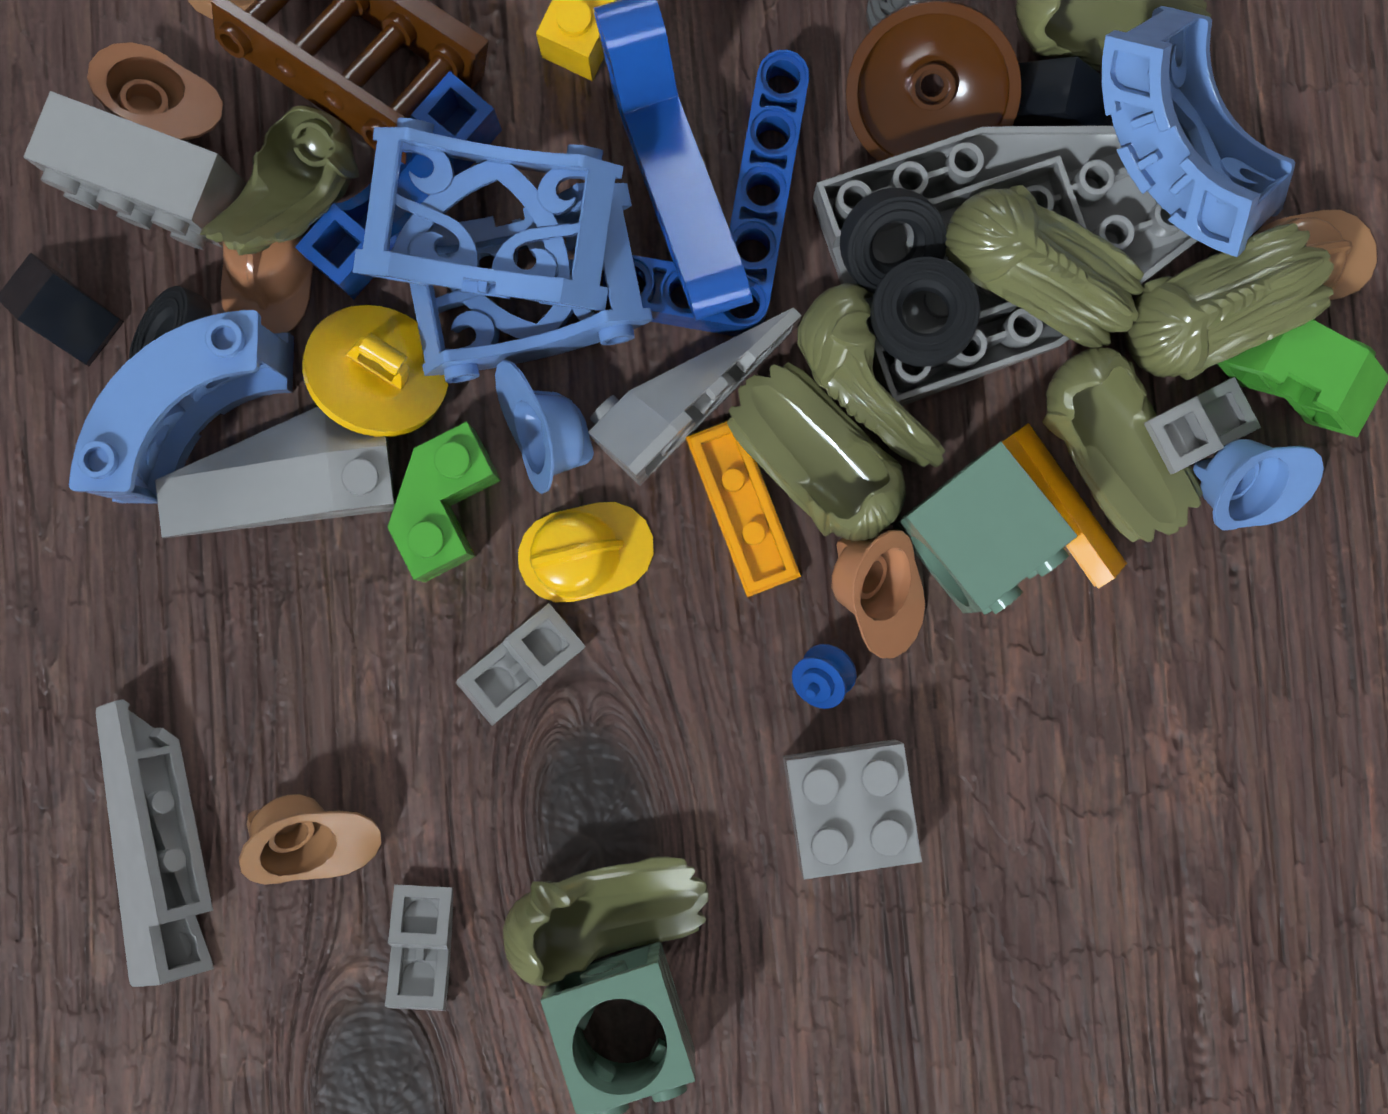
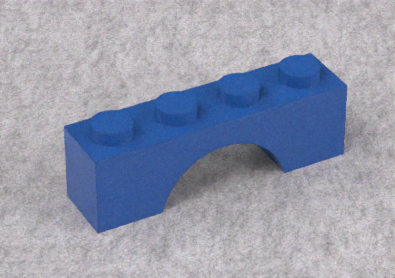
[295,71,502,300]

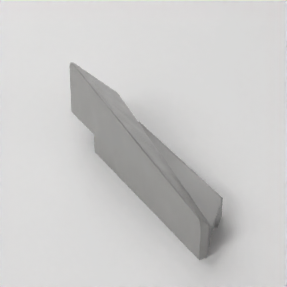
[96,699,214,987]

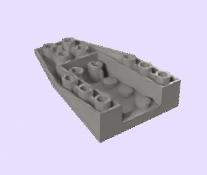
[812,126,1197,406]

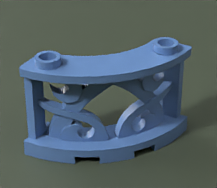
[1102,6,1295,257]
[353,118,623,311]
[410,183,653,383]
[69,310,294,504]

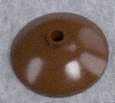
[846,0,1021,162]

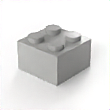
[783,739,922,880]

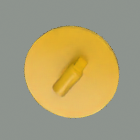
[302,305,448,437]

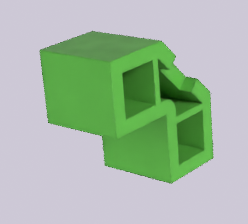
[1218,320,1388,438]
[387,421,501,582]

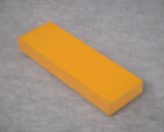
[686,421,801,598]
[1002,423,1127,588]

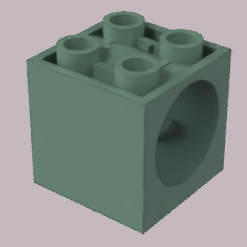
[892,441,1078,615]
[540,942,695,1114]

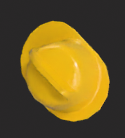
[518,502,654,603]

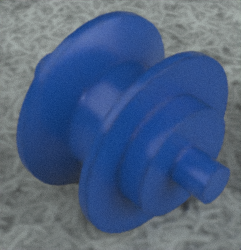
[792,644,857,709]

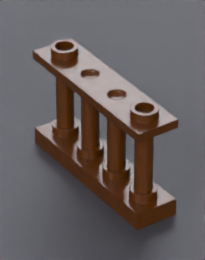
[211,0,489,165]

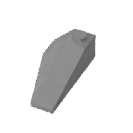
[588,307,802,486]
[155,407,396,538]

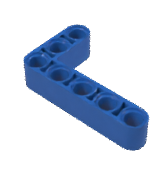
[593,0,753,321]
[603,50,809,337]

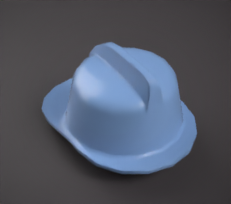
[495,360,594,494]
[1193,439,1324,530]

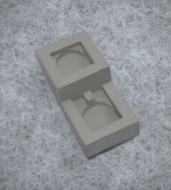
[1144,377,1261,475]
[455,603,586,726]
[385,884,454,1011]

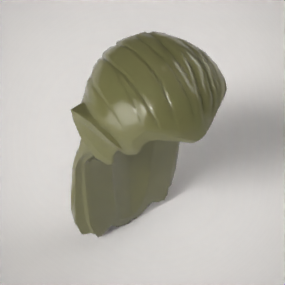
[1015,0,1211,72]
[200,105,359,255]
[945,185,1144,349]
[1123,223,1334,380]
[797,283,945,468]
[1042,347,1203,543]
[727,362,906,541]
[503,856,708,986]

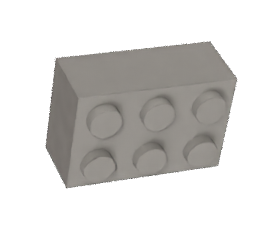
[24,91,247,250]

